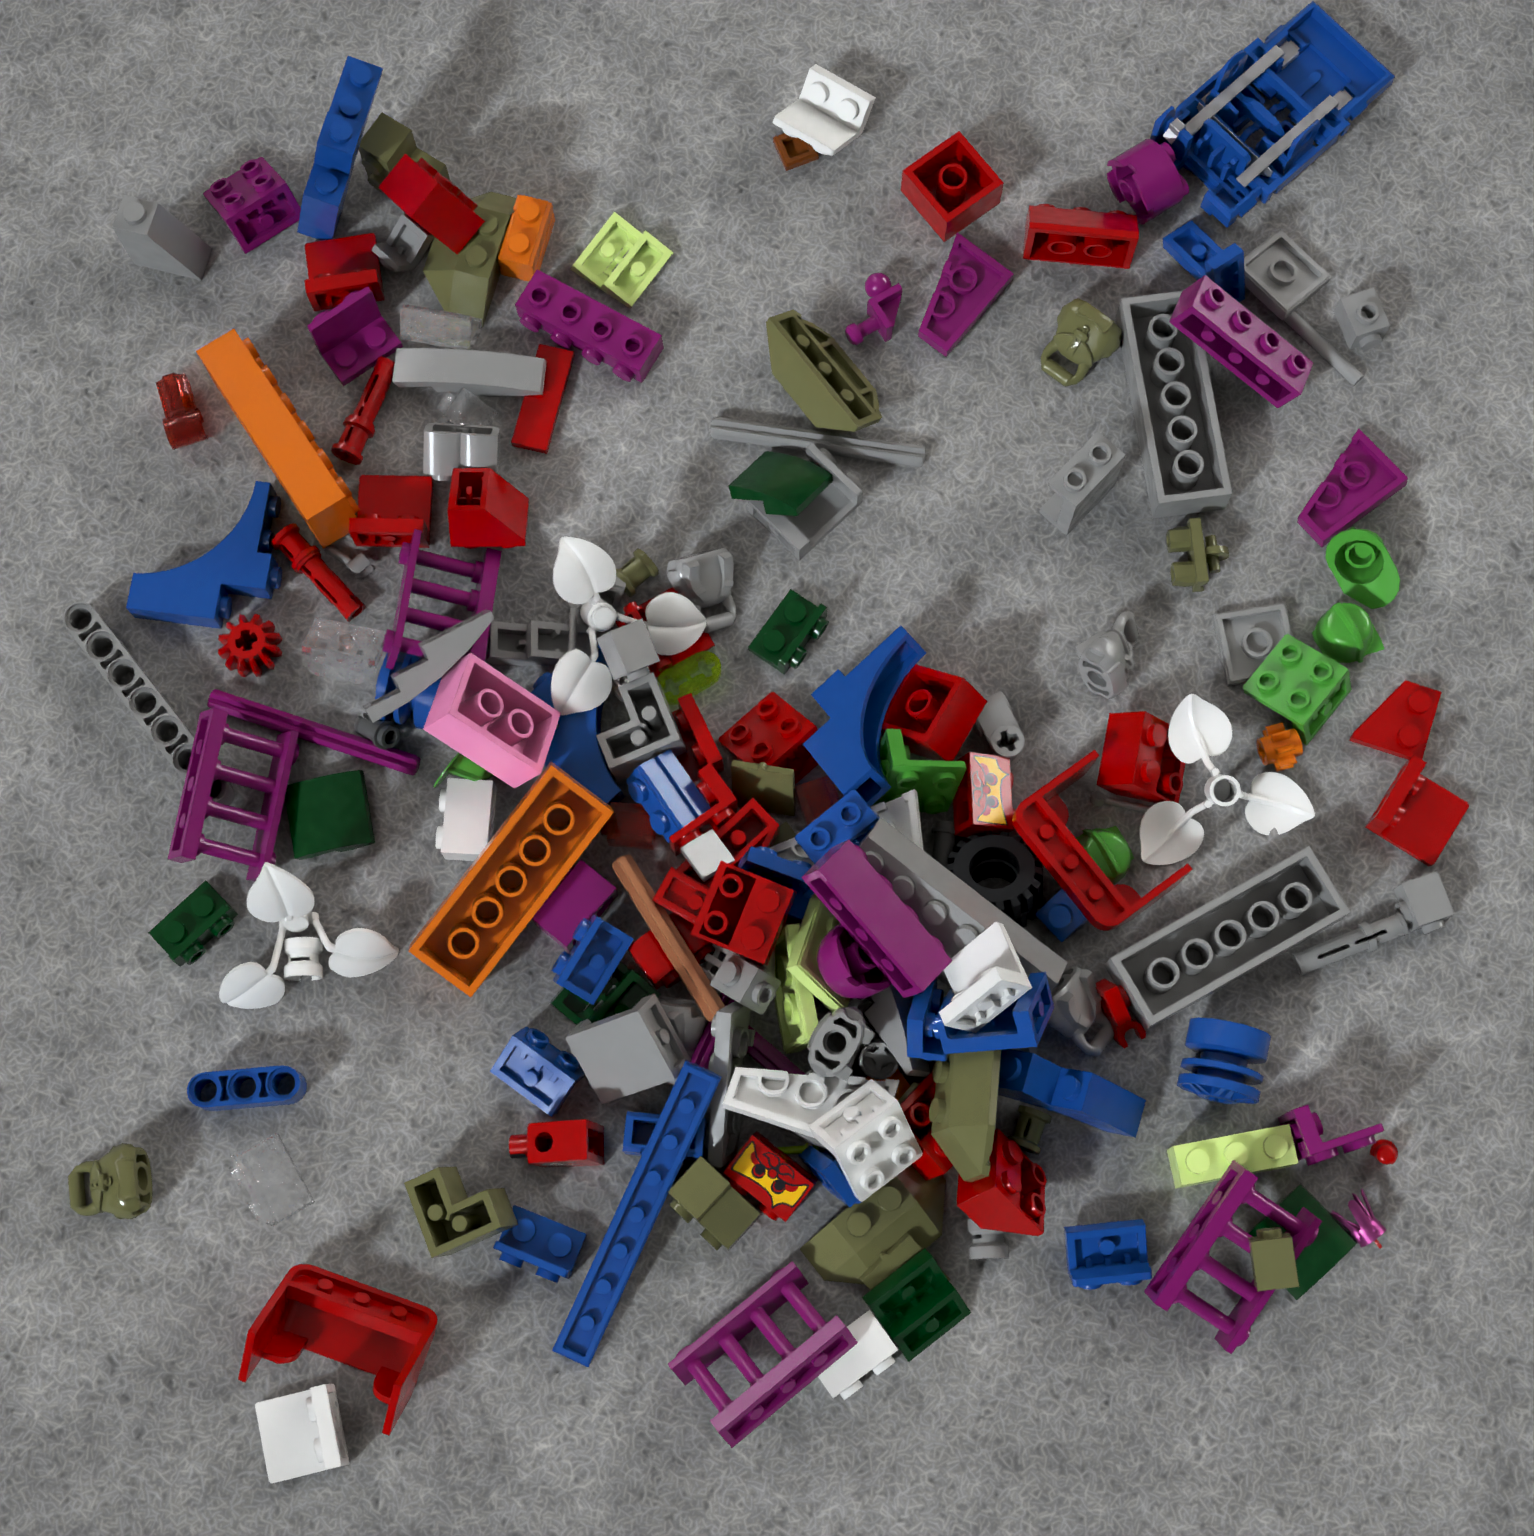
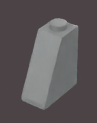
[112,195,212,280]

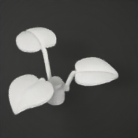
[551,536,706,715]
[1139,694,1315,865]
[219,862,399,1009]

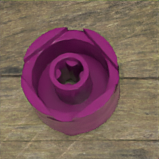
[1107,139,1189,225]

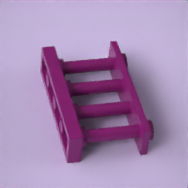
[382,529,502,670]
[167,708,299,881]
[1144,1160,1322,1354]
[668,1261,858,1448]

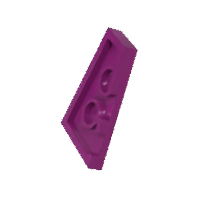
[918,232,1014,357]
[1297,429,1408,548]

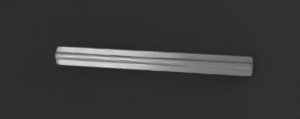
[710,417,926,467]

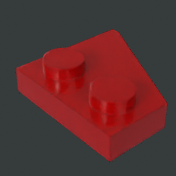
[1349,680,1441,760]

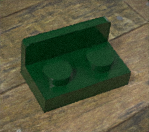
[748,589,829,675]
[148,880,238,967]

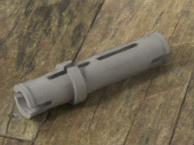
[1291,912,1408,976]

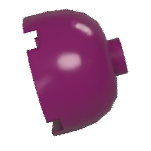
[817,923,892,1000]

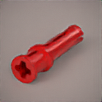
[331,357,395,465]
[271,523,366,622]

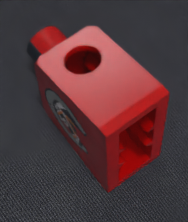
[509,1119,604,1167]

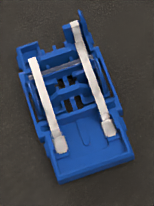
[1150,1,1395,228]

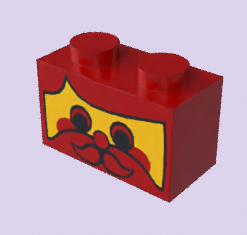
[953,752,1015,837]
[723,1131,818,1222]

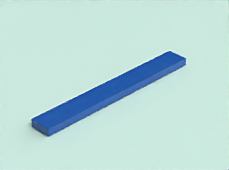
[552,1060,722,1367]

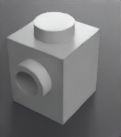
[1333,287,1390,350]
[596,618,660,682]
[1394,871,1455,935]

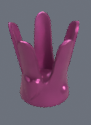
[1330,1188,1386,1249]

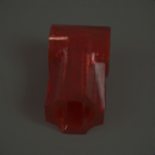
[156,373,209,450]

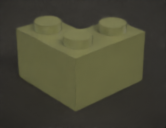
[359,112,450,192]
[668,1156,761,1251]
[404,1166,518,1258]

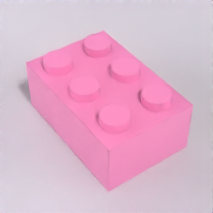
[423,653,561,789]

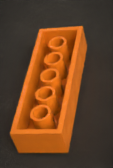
[196,329,360,549]
[408,762,614,997]

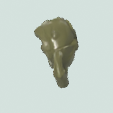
[1040,298,1122,387]
[68,1143,153,1219]

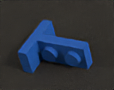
[1163,220,1245,302]

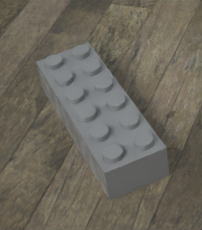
[1116,291,1232,519]
[858,818,1068,991]
[1104,846,1350,1031]

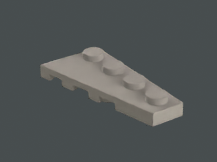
[704,1001,755,1167]

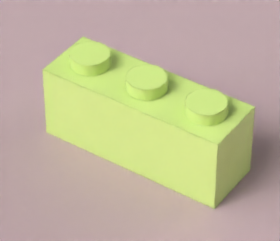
[1167,1124,1299,1189]

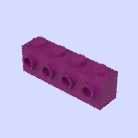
[515,269,664,383]
[1169,275,1314,409]
[801,839,952,998]

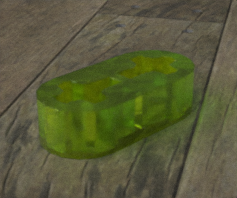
[657,651,722,705]

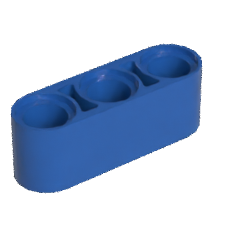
[187,1065,307,1111]

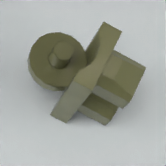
[1166,518,1229,592]

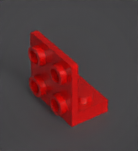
[304,233,385,311]
[348,475,433,548]
[718,692,818,784]
[672,693,724,784]
[1365,755,1469,867]
[669,763,738,856]

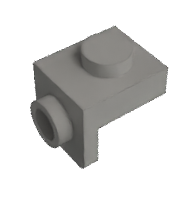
[372,213,434,272]
[710,951,781,1015]

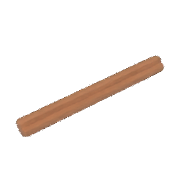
[612,854,725,1022]

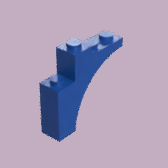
[297,56,383,241]
[126,481,282,629]
[803,625,926,807]
[531,644,626,809]
[998,1049,1146,1138]

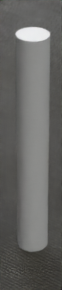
[1283,311,1364,386]

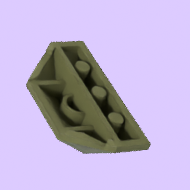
[423,192,516,328]
[766,309,882,432]
[929,1050,1001,1182]
[800,1165,946,1285]

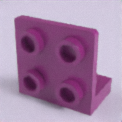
[203,157,301,254]
[307,287,403,387]
[1278,1105,1385,1166]

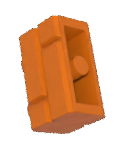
[497,195,555,282]

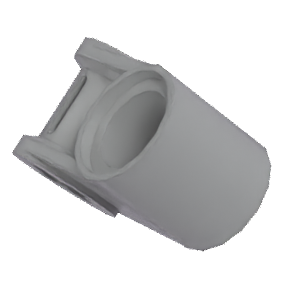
[975,691,1025,766]

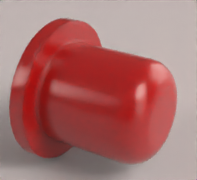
[1370,1139,1398,1165]

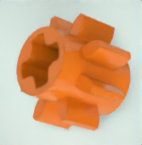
[1256,722,1303,772]

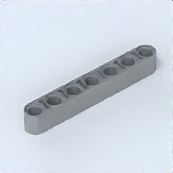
[63,602,234,806]

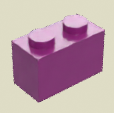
[532,860,618,952]

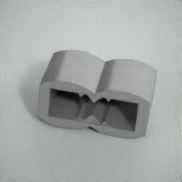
[423,423,500,481]

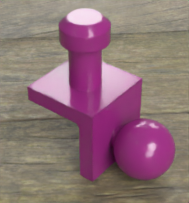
[845,272,902,346]

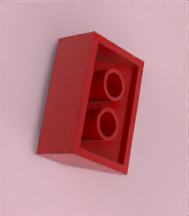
[1023,204,1139,269]

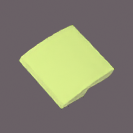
[571,212,673,308]

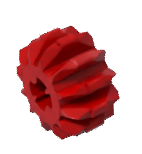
[218,614,282,677]

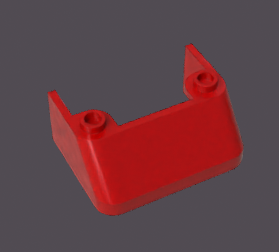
[1012,750,1193,931]
[238,1264,438,1436]

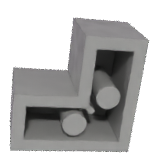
[596,672,688,781]

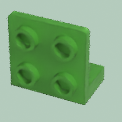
[1243,634,1352,746]
[873,729,967,814]

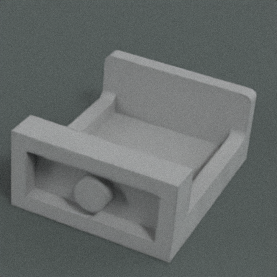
[1039,432,1126,536]
[748,443,863,561]
[565,993,692,1104]

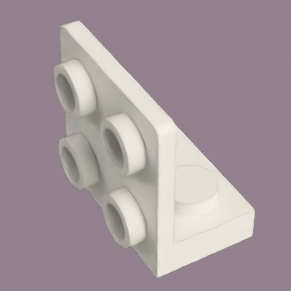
[773,64,876,156]
[939,922,1032,1033]
[809,1079,923,1202]
[255,1384,350,1483]

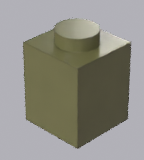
[1248,1227,1299,1291]

